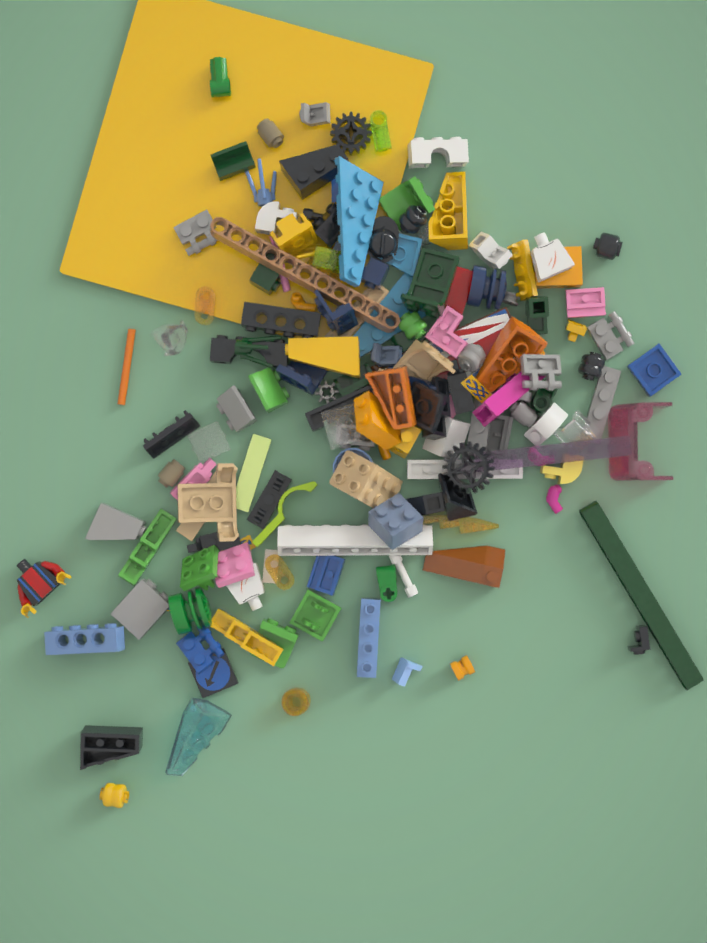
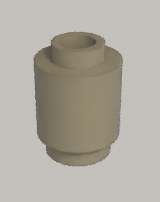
[257,118,284,148]
[158,459,186,488]

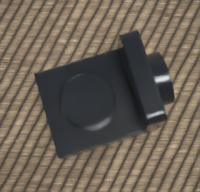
[627,625,650,655]

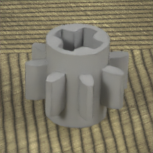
[315,380,339,403]

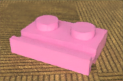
[565,287,606,318]

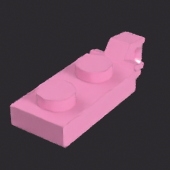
[170,458,217,500]

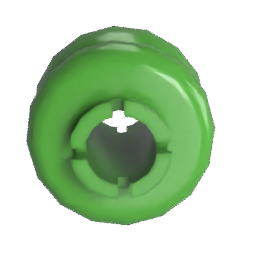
[398,311,427,339]

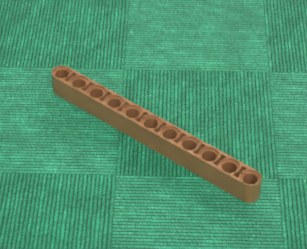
[210,217,400,333]

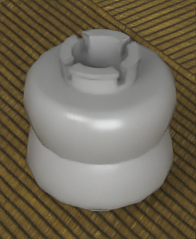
[457,344,486,372]

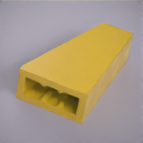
[285,336,360,378]

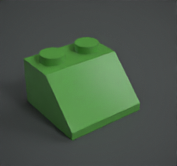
[248,368,290,413]

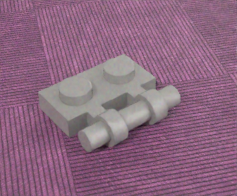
[173,210,218,256]
[587,311,635,360]
[520,354,562,390]

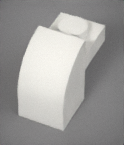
[255,201,298,235]
[468,231,512,269]
[524,402,568,448]

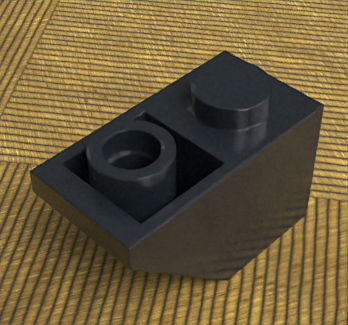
[406,492,445,515]

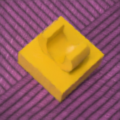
[566,319,587,342]

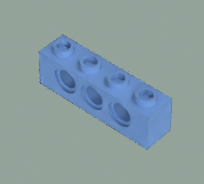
[357,598,381,678]
[44,623,125,655]

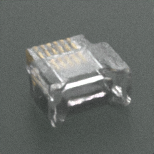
[553,409,597,454]

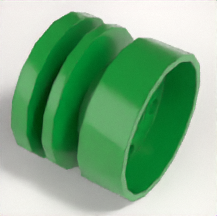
[168,587,212,635]

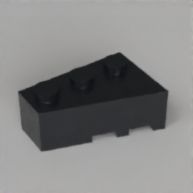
[279,144,349,200]
[80,725,143,770]

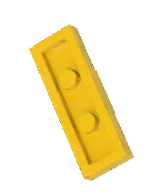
[507,240,538,301]

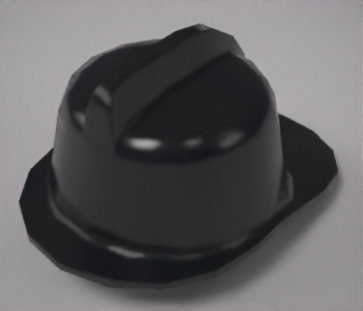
[368,216,399,263]

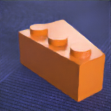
[364,366,417,430]

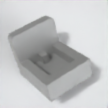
[299,102,330,126]

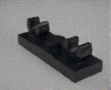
[143,410,200,459]
[247,470,292,529]

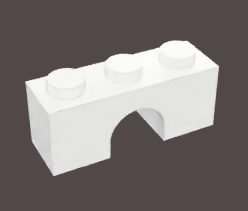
[407,137,469,168]

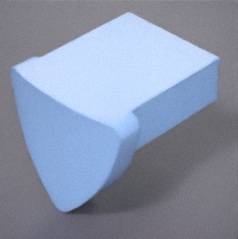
[392,658,423,687]

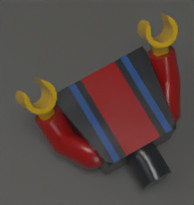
[17,559,71,618]

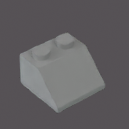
[216,385,257,432]

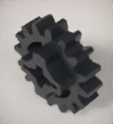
[330,112,372,155]

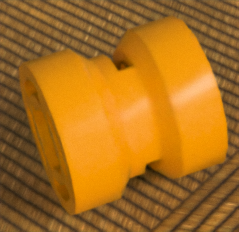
[450,655,475,681]

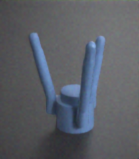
[245,158,277,207]

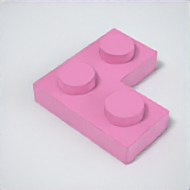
[425,305,468,359]

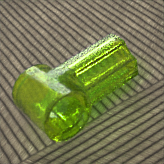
[369,110,392,152]

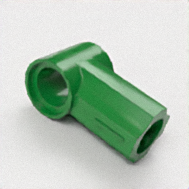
[210,57,231,98]

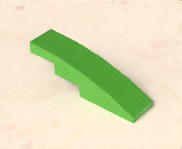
[118,509,177,586]

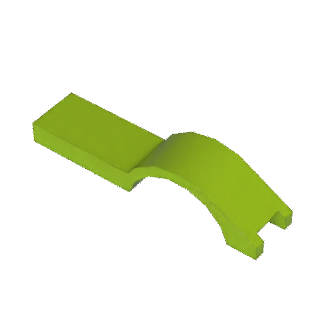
[252,481,318,547]

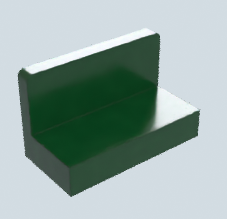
[211,141,256,181]

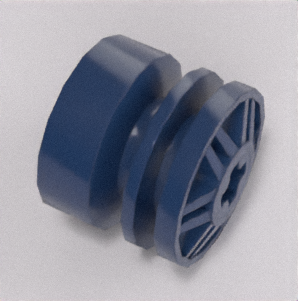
[466,265,507,310]

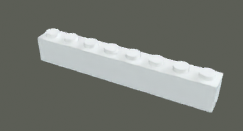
[277,524,433,556]

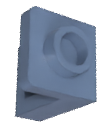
[371,343,403,367]

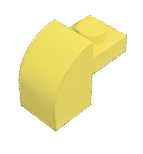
[540,453,584,484]

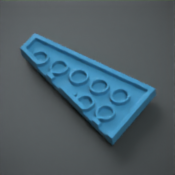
[335,156,384,287]
[353,254,427,358]

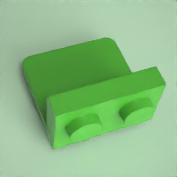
[379,176,435,231]
[250,618,299,668]

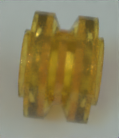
[282,687,311,716]

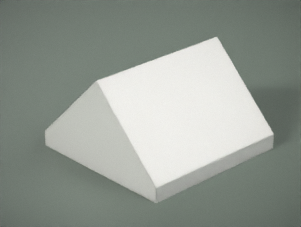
[422,417,470,460]

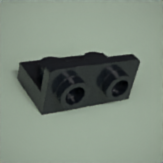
[312,202,340,248]

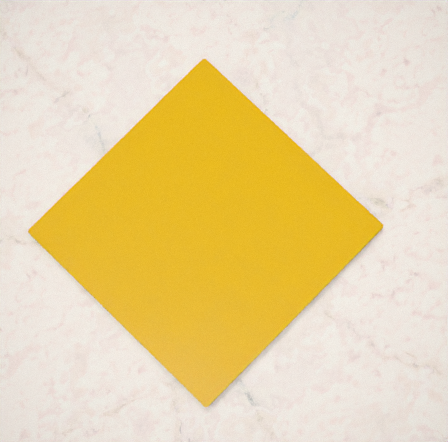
[60,0,434,338]

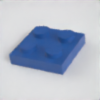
[627,343,682,397]

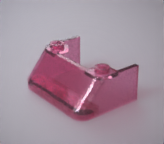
[608,402,673,481]

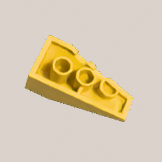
[428,171,468,250]

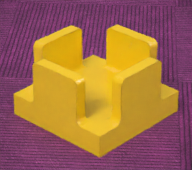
[270,213,318,257]

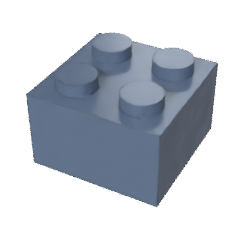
[368,493,423,550]

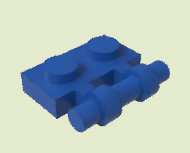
[176,623,225,674]

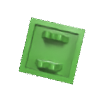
[180,545,219,591]
[289,589,341,642]

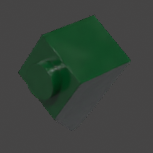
[249,253,281,295]

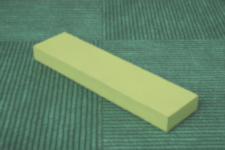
[236,434,272,512]

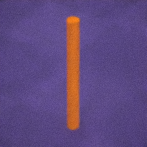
[118,329,136,405]

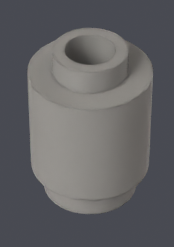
[509,400,538,428]

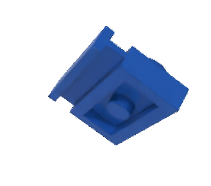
[306,556,346,596]

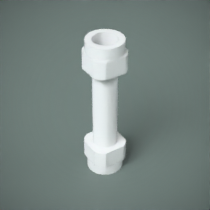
[389,555,418,598]

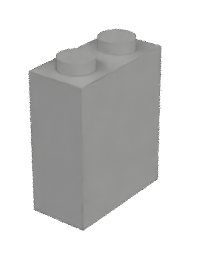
[111,578,169,640]

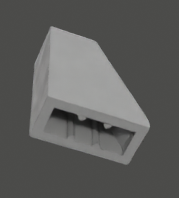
[85,503,147,540]

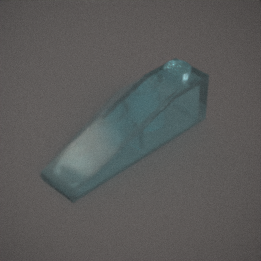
[165,697,232,776]

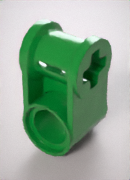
[376,565,397,602]

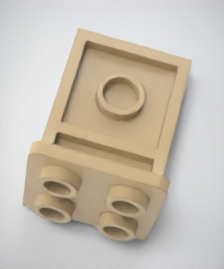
[393,339,456,382]
[329,450,403,508]

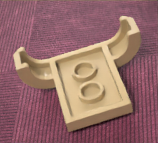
[177,463,239,542]

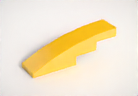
[210,608,284,666]

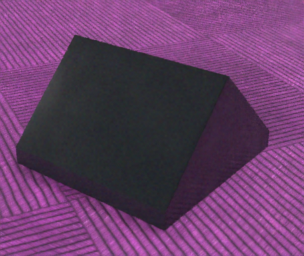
[438,473,477,521]

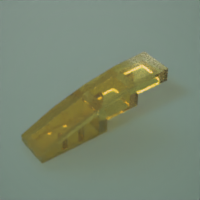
[423,515,499,534]

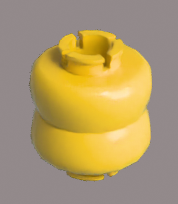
[99,783,129,808]

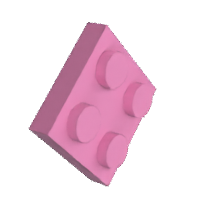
[215,542,255,588]

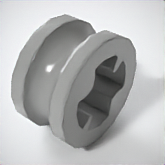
[503,291,520,306]

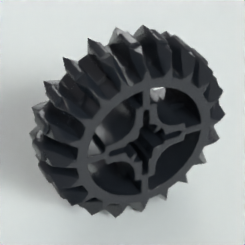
[442,441,495,494]

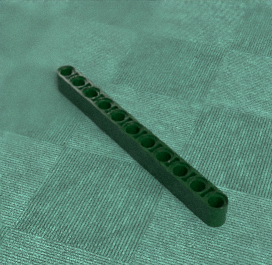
[579,500,704,690]

